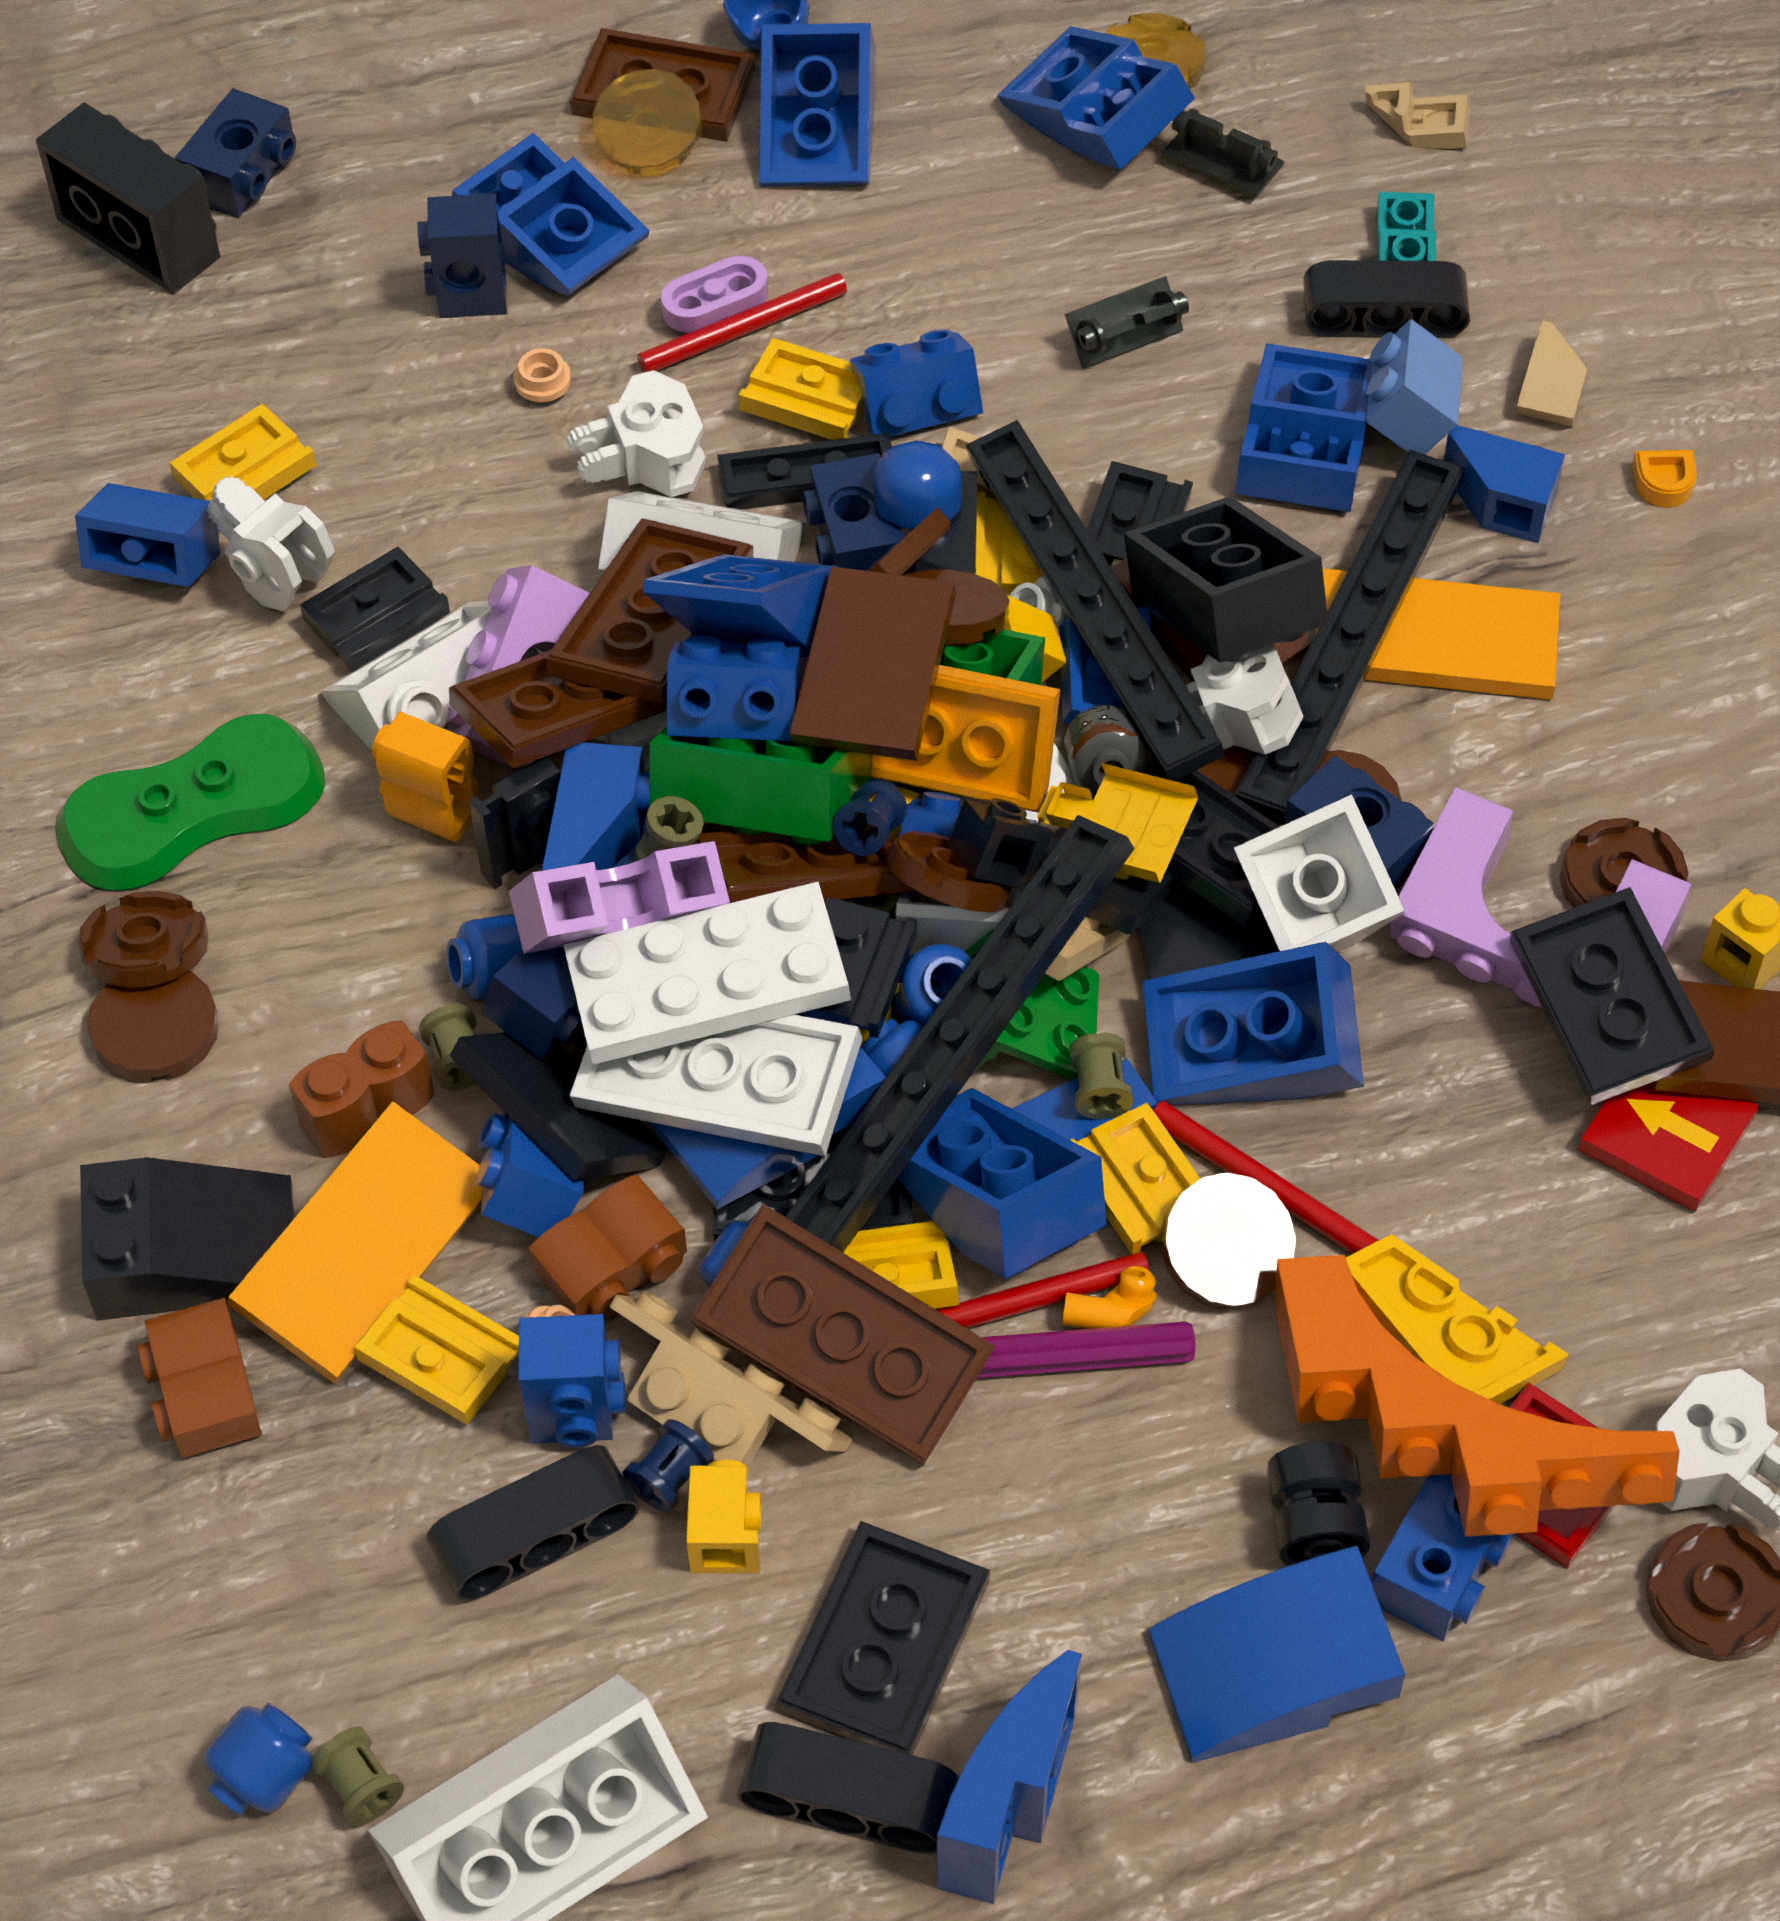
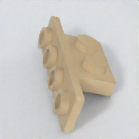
[609,1291,853,1467]

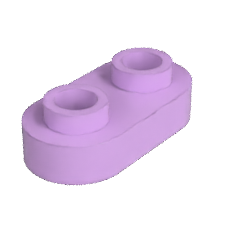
[661,256,768,333]

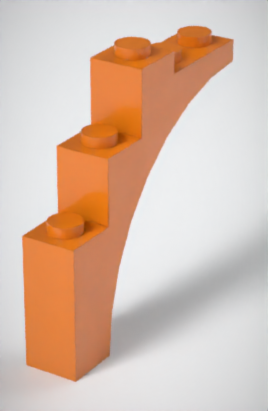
[1275,1255,1680,1537]

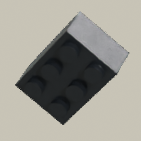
[36,102,221,295]
[1124,496,1328,663]

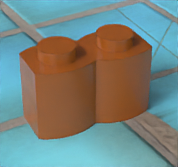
[289,1021,435,1158]
[528,1174,687,1320]
[137,1297,262,1458]

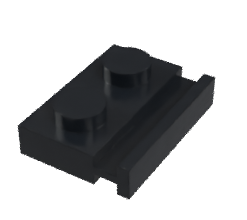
[1087,461,1193,565]
[300,546,450,672]
[469,756,560,889]
[793,897,917,1038]

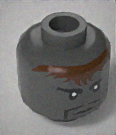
[1064,705,1148,794]

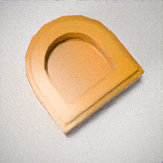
[1632,450,1697,508]

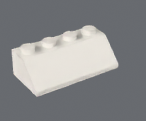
[368,1674,708,1921]

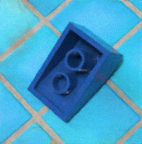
[759,23,876,186]
[643,554,837,658]
[542,742,650,871]
[1143,941,1364,1105]
[897,1088,1107,1279]

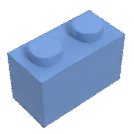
[1366,319,1463,454]

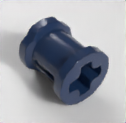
[833,779,908,856]
[622,1419,714,1513]

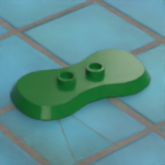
[56,714,325,890]

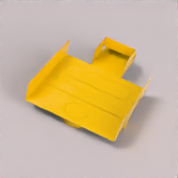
[1037,763,1198,883]

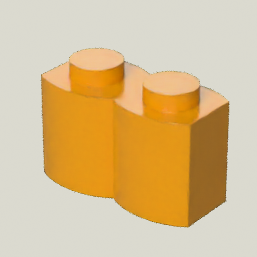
[372,711,480,843]

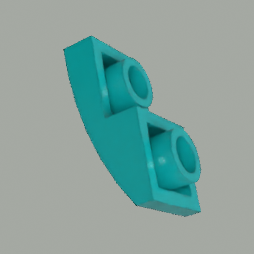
[1377,191,1436,261]

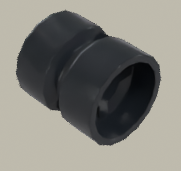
[1267,1441,1370,1566]

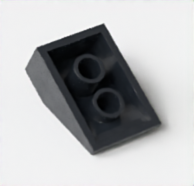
[80,1157,294,1321]

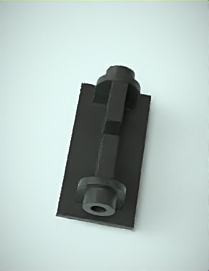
[1162,108,1284,198]
[1064,276,1189,368]

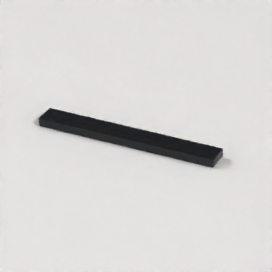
[965,420,1225,781]
[1235,450,1465,825]
[785,815,1135,1252]

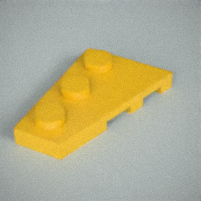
[1346,1234,1569,1404]

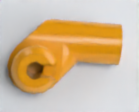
[1062,1266,1157,1329]

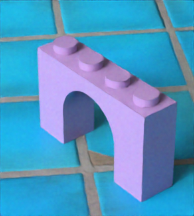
[1390,787,1692,1008]

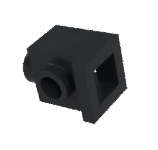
[947,798,1053,889]

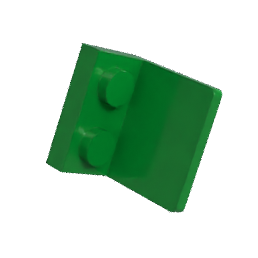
[965,929,1099,1080]

